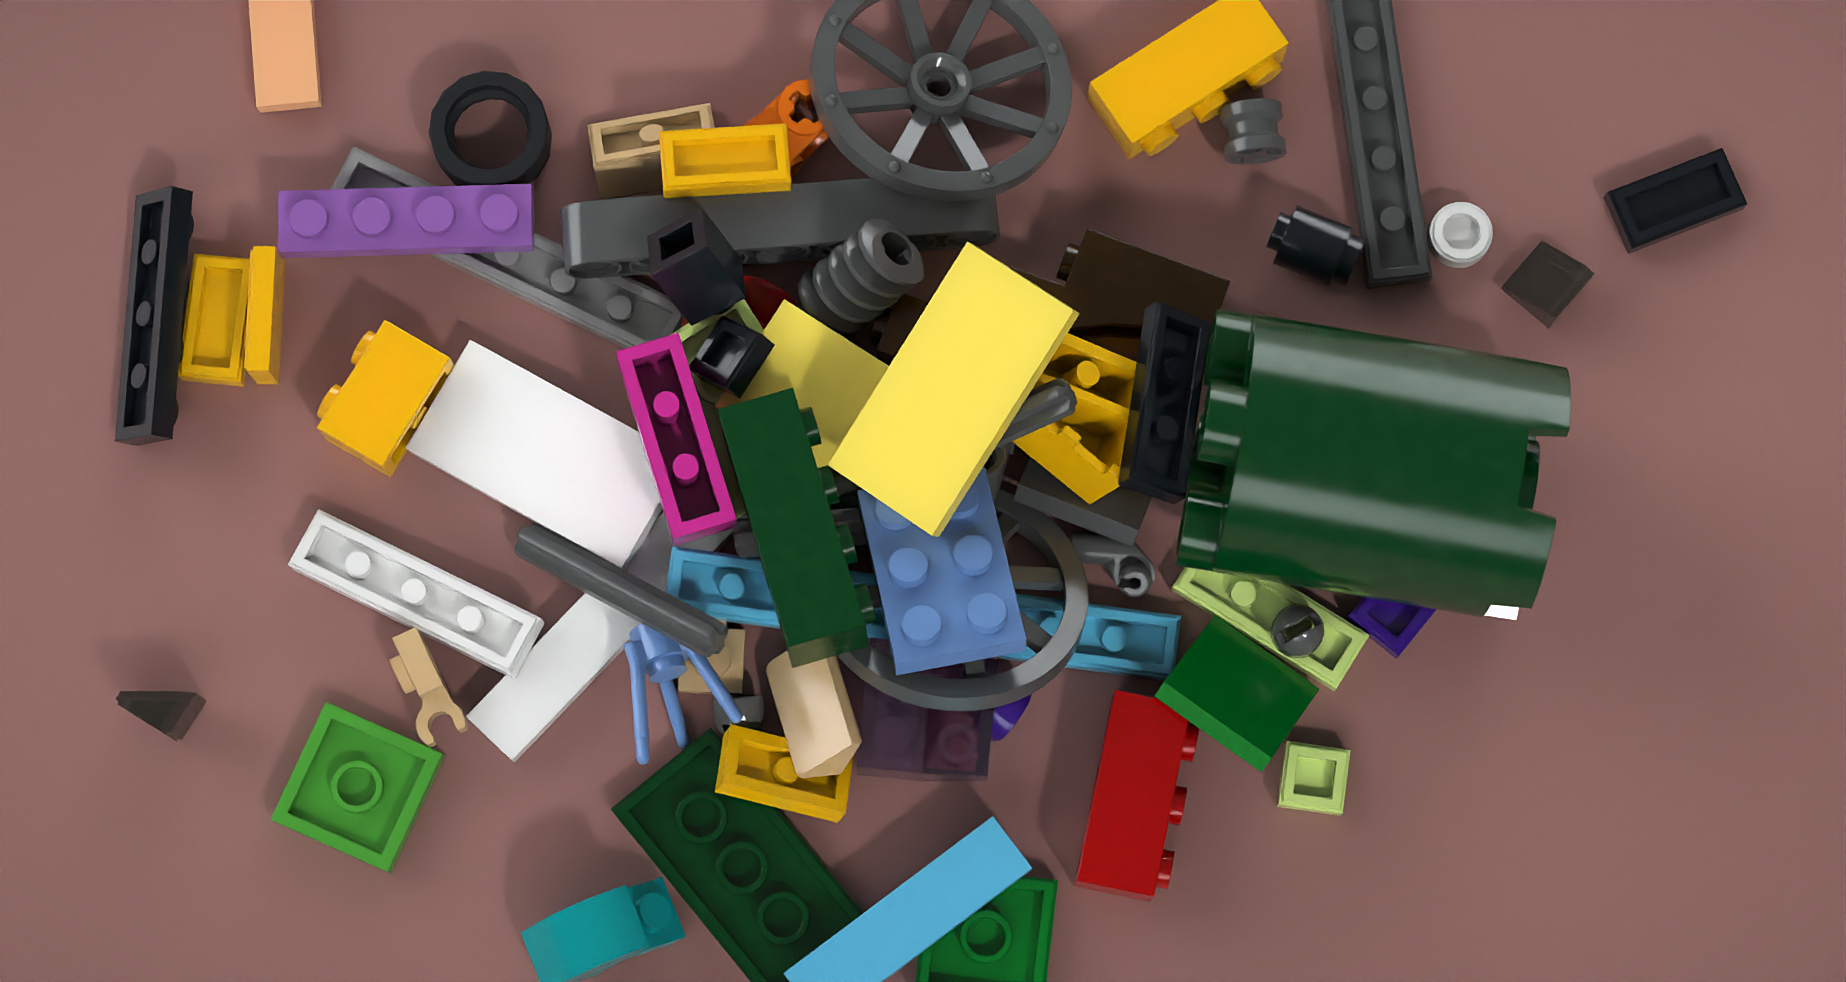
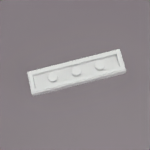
[288,509,545,679]

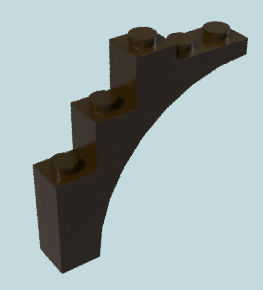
[869,228,1230,366]

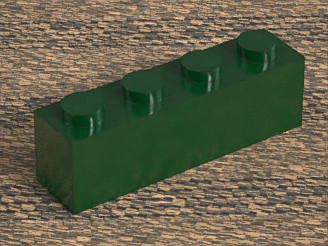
[717,388,876,668]

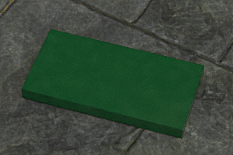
[611,728,863,982]

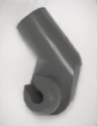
[1071,531,1155,597]

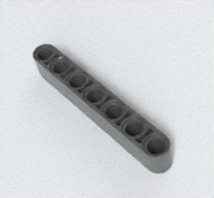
[560,170,1000,279]

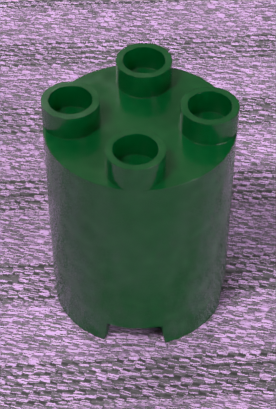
[1175,309,1571,620]

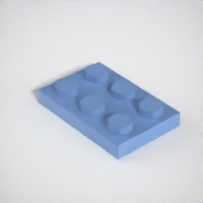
[857,467,1027,675]

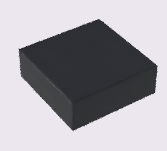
[689,315,775,399]

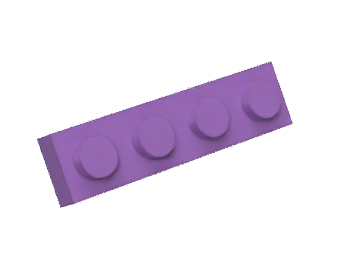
[278,184,535,258]

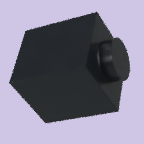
[647,207,746,326]

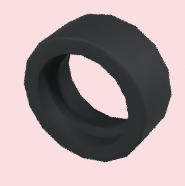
[429,71,552,186]

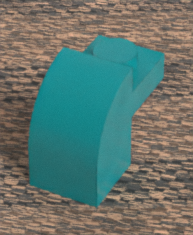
[520,877,686,982]

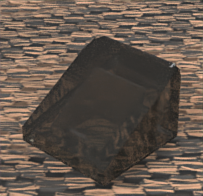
[1500,241,1595,329]
[116,691,206,741]

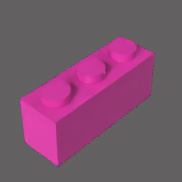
[616,333,737,546]

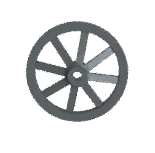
[809,0,1072,202]
[838,489,1089,711]

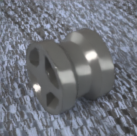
[1219,98,1287,165]

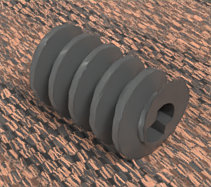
[797,218,925,341]

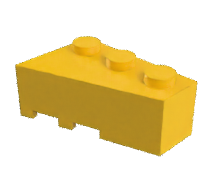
[1012,333,1137,505]

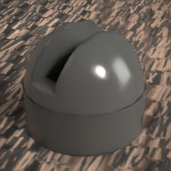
[1271,605,1324,658]
[712,694,765,735]

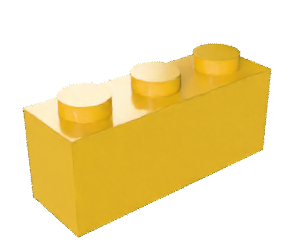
[1087,0,1289,160]

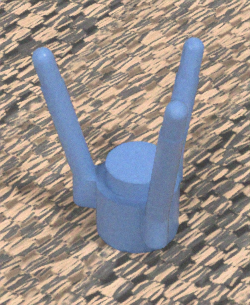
[624,623,743,765]

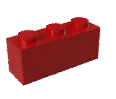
[1074,690,1199,902]

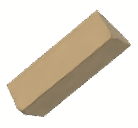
[587,103,715,199]
[766,651,862,778]

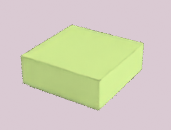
[1277,741,1351,816]

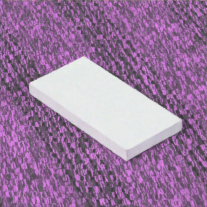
[406,340,662,571]

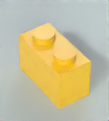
[317,320,454,478]

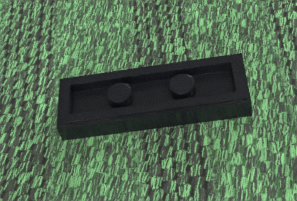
[1118,301,1211,504]

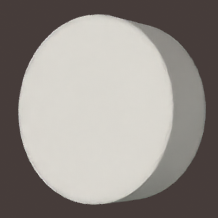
[1427,202,1493,268]

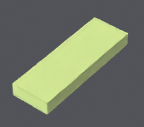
[1171,567,1369,691]

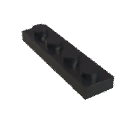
[115,186,194,446]

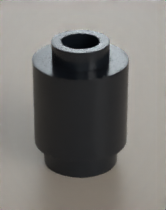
[1266,205,1365,286]

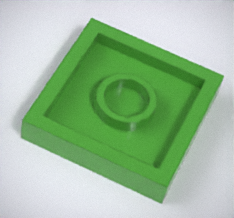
[270,702,446,874]

